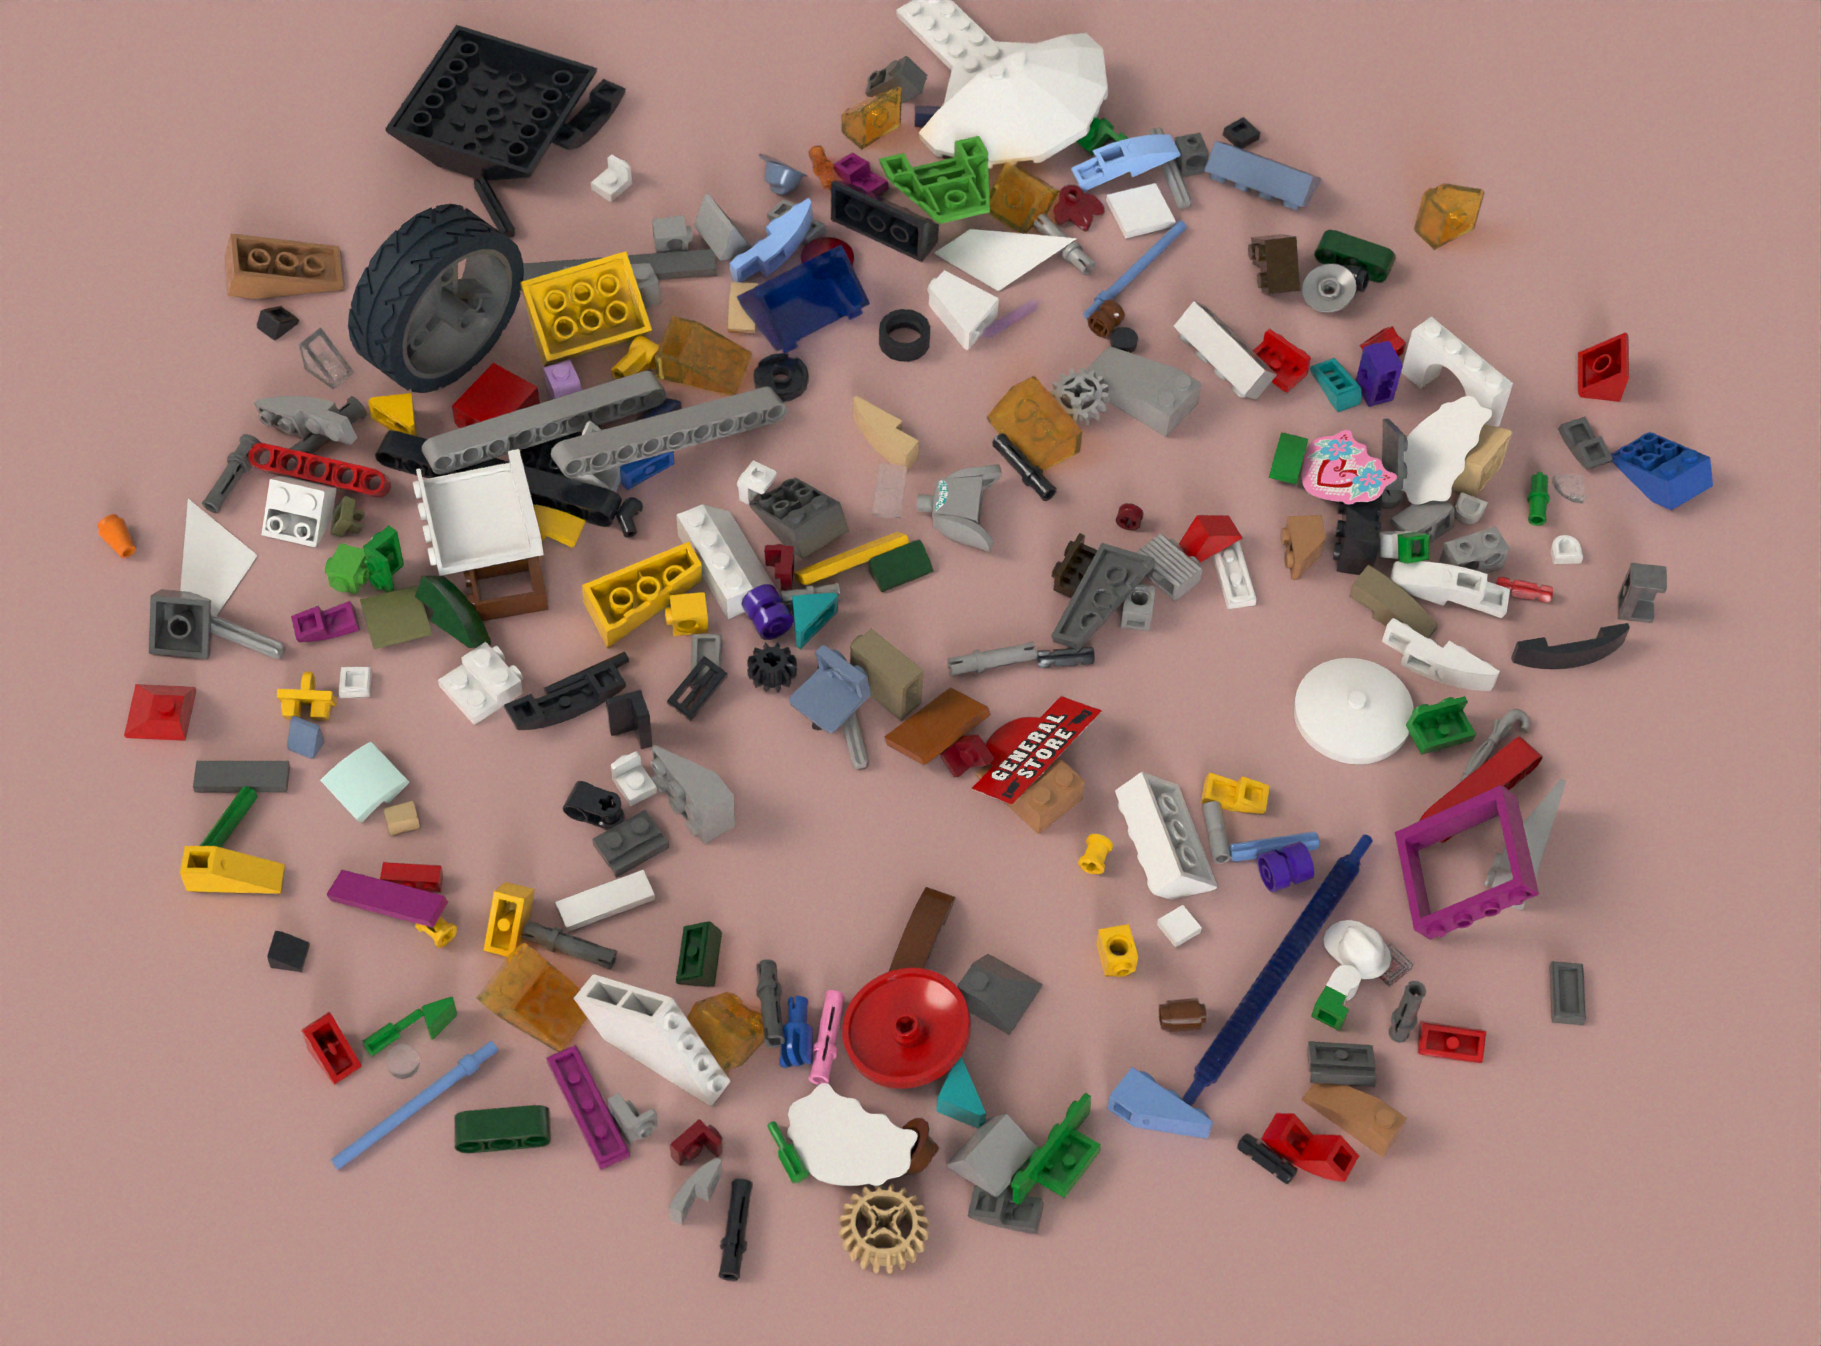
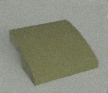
[360,585,432,649]

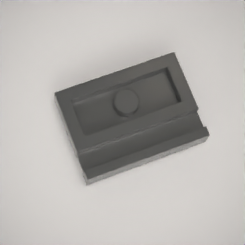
[592,810,669,877]
[1307,1041,1377,1087]

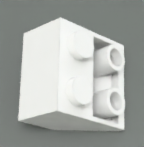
[261,475,337,548]

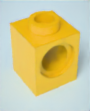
[665,592,709,636]
[1096,924,1138,977]

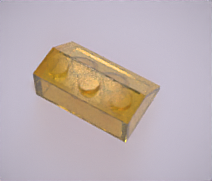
[987,375,1083,471]

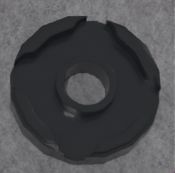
[753,353,809,402]

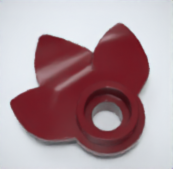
[1053,185,1105,232]

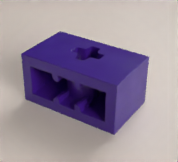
[1356,341,1403,407]

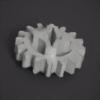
[1049,367,1110,427]

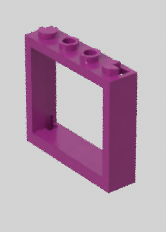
[1395,785,1539,940]

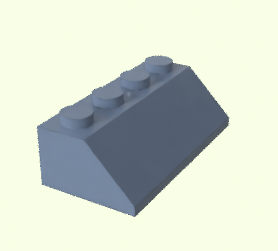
[1204,141,1321,210]

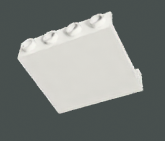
[413,449,544,576]

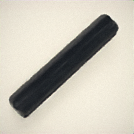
[473,177,515,238]

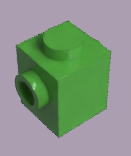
[325,543,370,594]

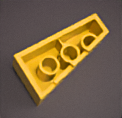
[582,542,702,649]

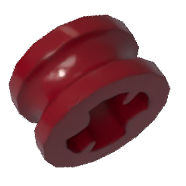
[1116,503,1144,531]

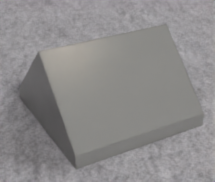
[694,193,752,261]
[947,1113,1037,1198]

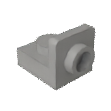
[608,1093,657,1143]

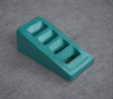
[1310,358,1361,412]

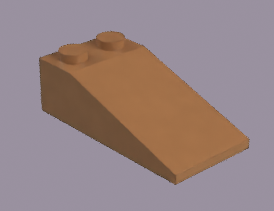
[224,233,344,299]

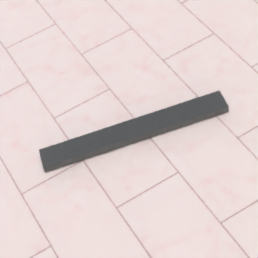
[523,249,717,281]

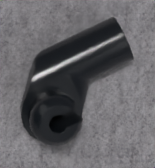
[616,497,643,538]

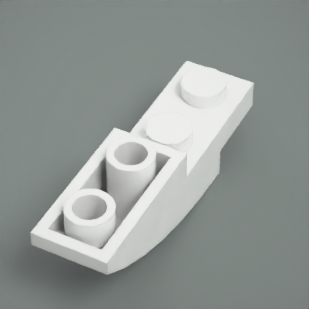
[1391,561,1510,618]
[1382,618,1500,691]

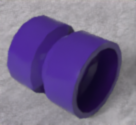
[741,584,794,640]
[1257,841,1314,893]

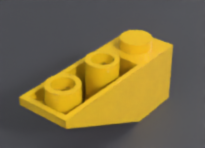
[180,845,285,894]

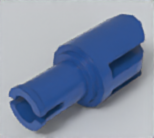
[780,996,813,1068]

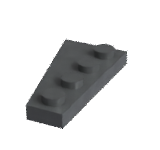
[1051,543,1156,650]

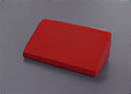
[1418,1021,1487,1063]

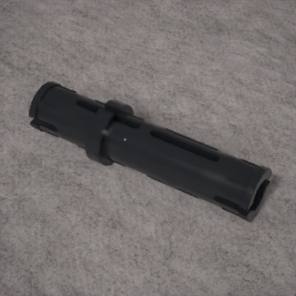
[992,433,1057,501]
[718,1179,753,1281]

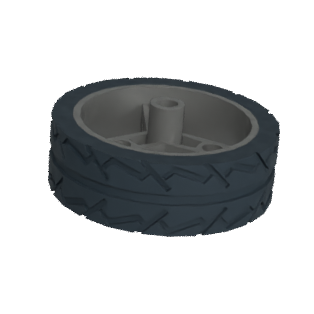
[348,203,524,393]

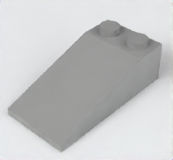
[1085,346,1202,437]
[1484,779,1566,911]

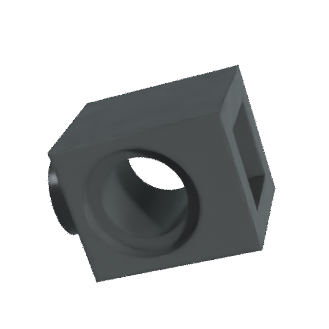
[1175,132,1209,177]

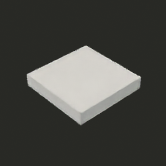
[1106,183,1175,239]

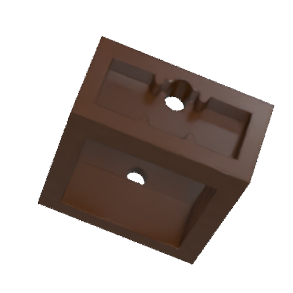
[463,556,548,621]

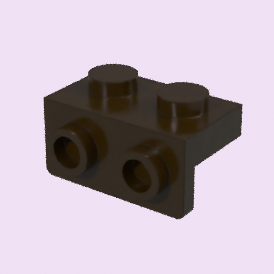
[1052,533,1097,598]

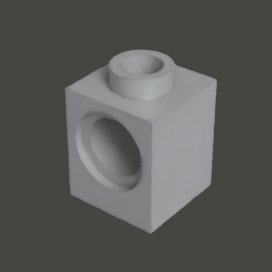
[652,215,693,253]
[1120,583,1156,631]

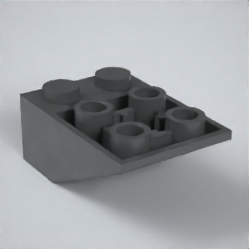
[749,477,849,559]

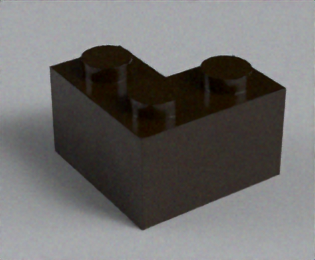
[1248,234,1300,294]

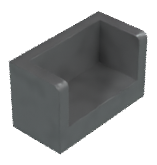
[1617,563,1667,623]

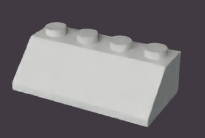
[676,504,780,619]
[1115,772,1218,900]

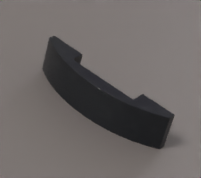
[552,79,625,150]
[1511,623,1630,669]
[504,662,626,730]

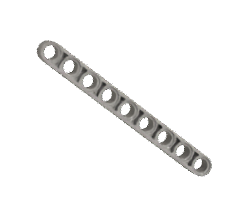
[422,371,667,475]
[551,387,788,478]

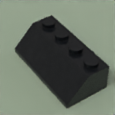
[831,180,939,262]

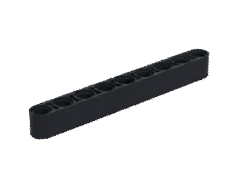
[375,430,622,527]

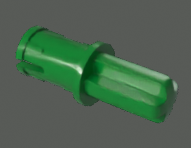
[1527,472,1550,526]

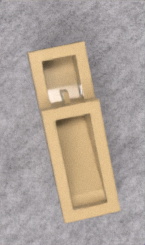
[852,395,919,473]

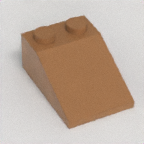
[976,758,1085,834]

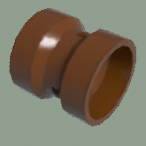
[1087,300,1125,338]

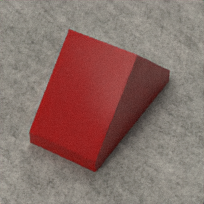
[1179,515,1243,563]
[301,1012,362,1085]

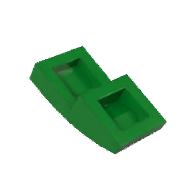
[1269,432,1308,484]

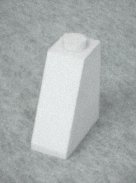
[927,270,999,350]

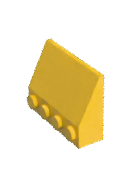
[520,251,652,367]

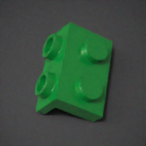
[363,525,404,593]
[1406,696,1476,755]

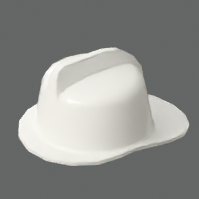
[1323,920,1391,979]

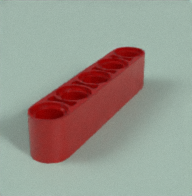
[249,443,391,498]
[1419,736,1543,843]

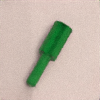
[362,1008,424,1057]
[767,1121,809,1184]

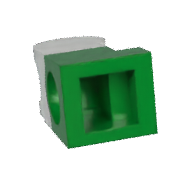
[1379,531,1429,563]
[1311,965,1361,1032]

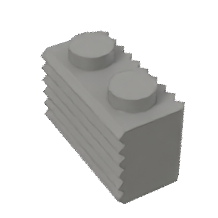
[1137,533,1203,601]

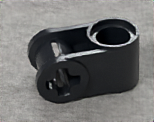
[562,781,625,830]

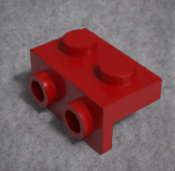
[1253,329,1311,393]

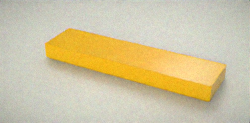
[793,532,909,585]

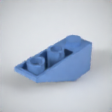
[1107,1067,1213,1139]

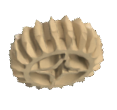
[839,1183,929,1274]

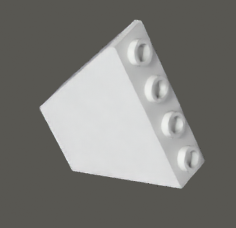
[574,974,730,1106]

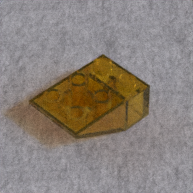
[655,316,752,395]
[476,942,587,1052]

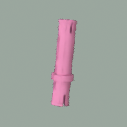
[809,990,845,1085]

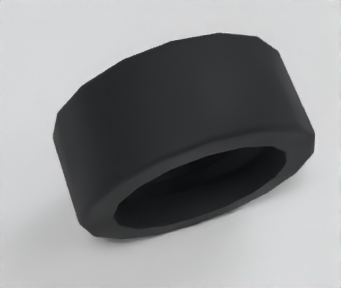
[879,309,931,362]

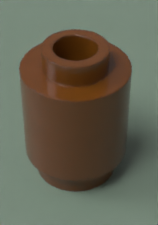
[1159,998,1207,1032]

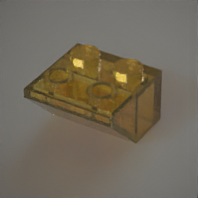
[687,992,764,1071]

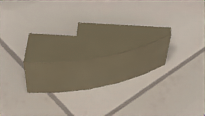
[1349,565,1438,638]

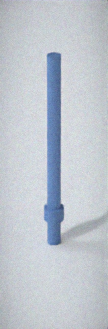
[1083,221,1187,320]
[330,1041,498,1170]

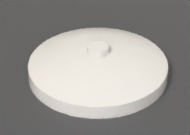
[1293,658,1414,764]

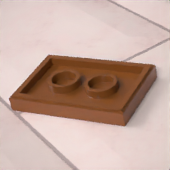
[884,687,991,765]

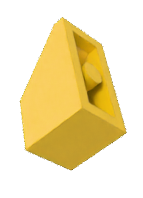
[483,882,535,958]

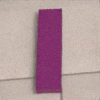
[326,870,448,928]
[546,1045,630,1170]

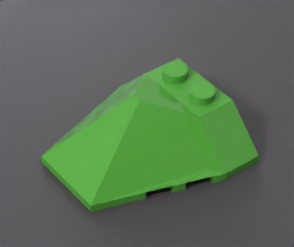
[879,136,990,224]

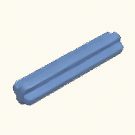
[1229,832,1320,861]

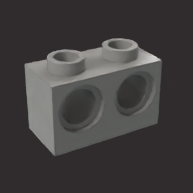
[1439,526,1509,574]

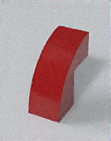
[1261,1113,1359,1182]

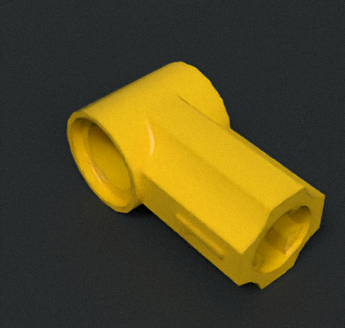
[611,335,665,380]

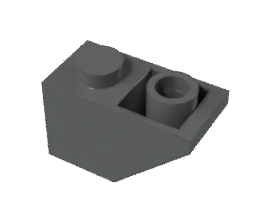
[865,56,927,103]

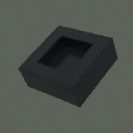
[1223,117,1260,149]

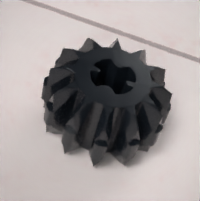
[747,642,797,693]

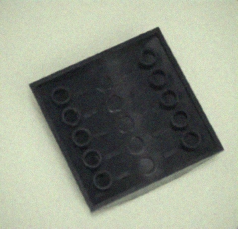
[385,25,597,181]

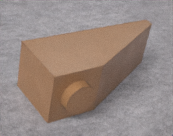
[1302,1083,1407,1158]

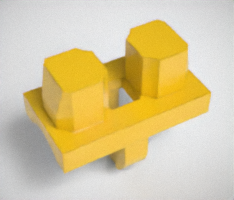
[277,671,337,721]

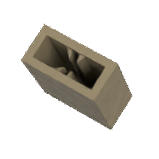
[850,628,923,721]

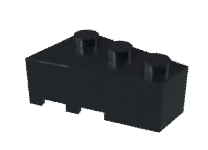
[1333,494,1382,575]

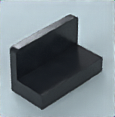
[606,690,652,749]

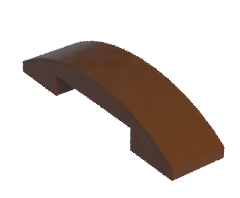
[889,887,955,972]

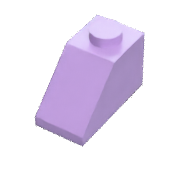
[544,360,582,400]

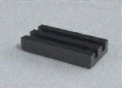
[667,656,728,722]

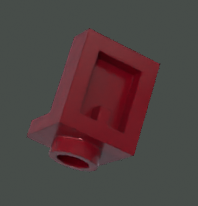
[764,544,795,591]
[940,735,995,777]
[670,1119,722,1166]

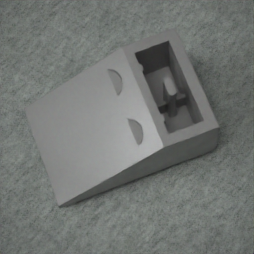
[651,745,735,845]

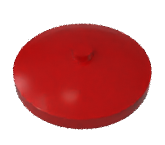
[842,968,971,1089]

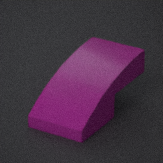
[833,152,889,196]
[291,601,360,642]

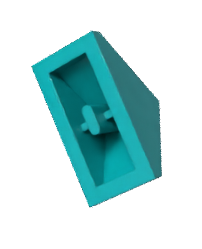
[792,593,838,650]
[936,1057,986,1129]

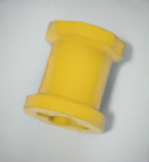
[1078,834,1113,875]
[415,916,457,948]

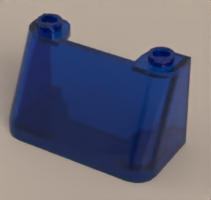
[736,244,870,354]

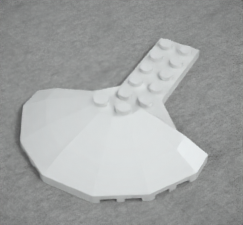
[896,0,1108,169]

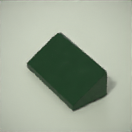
[869,539,933,593]
[676,921,722,987]

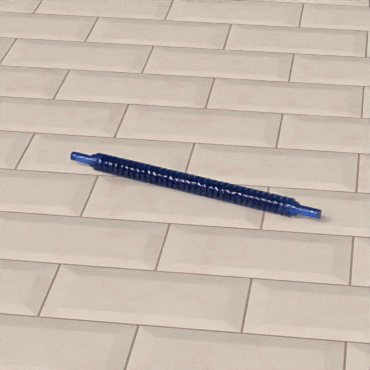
[1182,834,1373,1107]

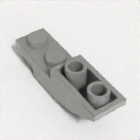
[254,396,357,445]

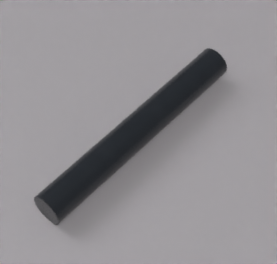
[544,651,629,695]

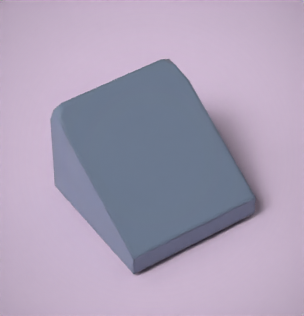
[287,716,324,759]

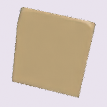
[383,801,420,836]

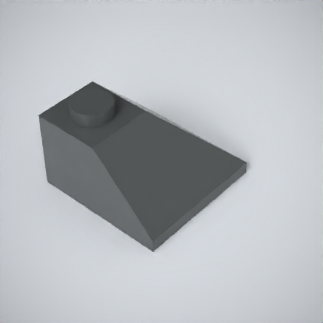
[149,589,211,659]
[957,954,1042,1035]

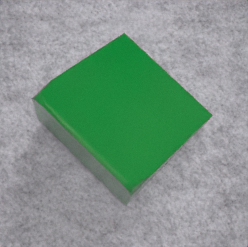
[422,997,457,1040]

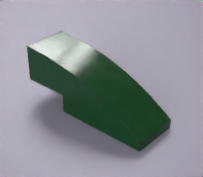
[415,576,492,648]

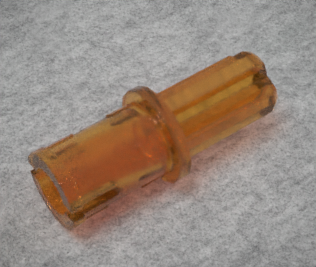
[808,145,836,190]

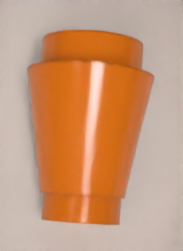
[97,514,136,558]

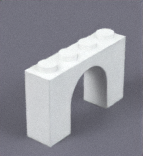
[1401,316,1513,427]

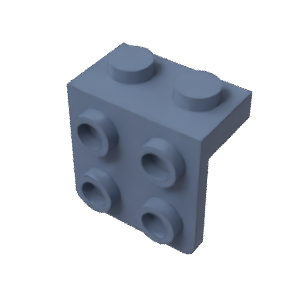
[789,644,872,733]

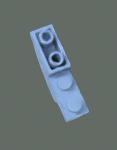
[1071,134,1180,192]
[729,198,813,283]

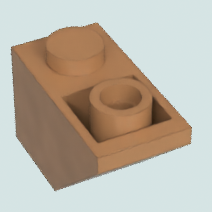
[1280,515,1326,580]

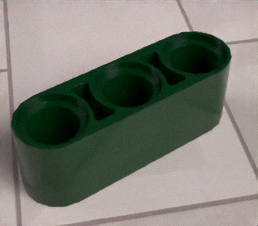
[1314,229,1396,283]
[454,1105,551,1153]

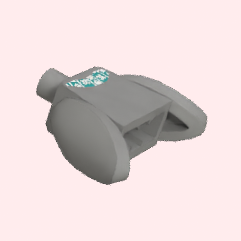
[917,464,1002,552]

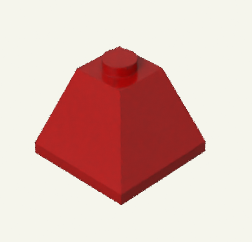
[124,684,196,741]

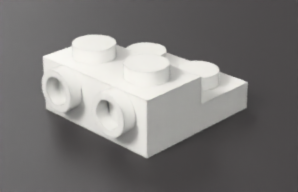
[438,642,523,725]

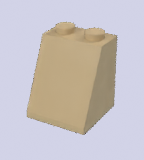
[1452,424,1513,497]

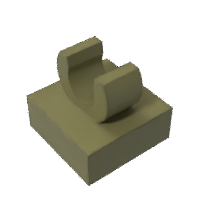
[330,496,365,537]

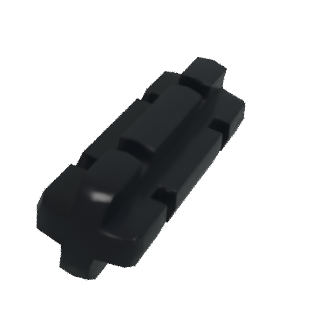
[1037,647,1095,668]
[1237,1133,1297,1184]

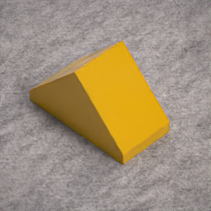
[368,393,417,436]

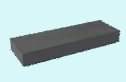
[193,761,290,792]

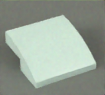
[320,742,410,823]

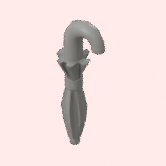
[1460,708,1530,781]

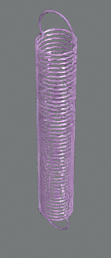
[979,300,1042,338]

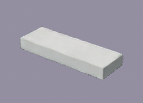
[1212,541,1257,609]
[555,870,655,933]

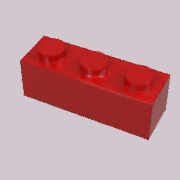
[380,862,443,893]

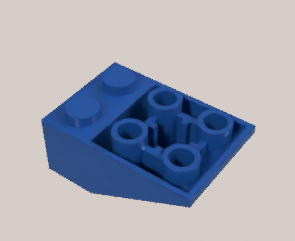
[1611,432,1713,510]

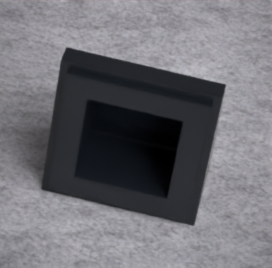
[257,306,299,340]
[267,930,310,972]

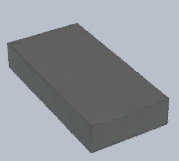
[1549,961,1586,1025]

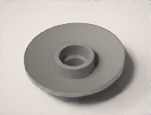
[1302,264,1356,313]

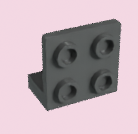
[1382,419,1408,490]

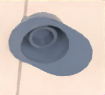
[758,154,808,195]

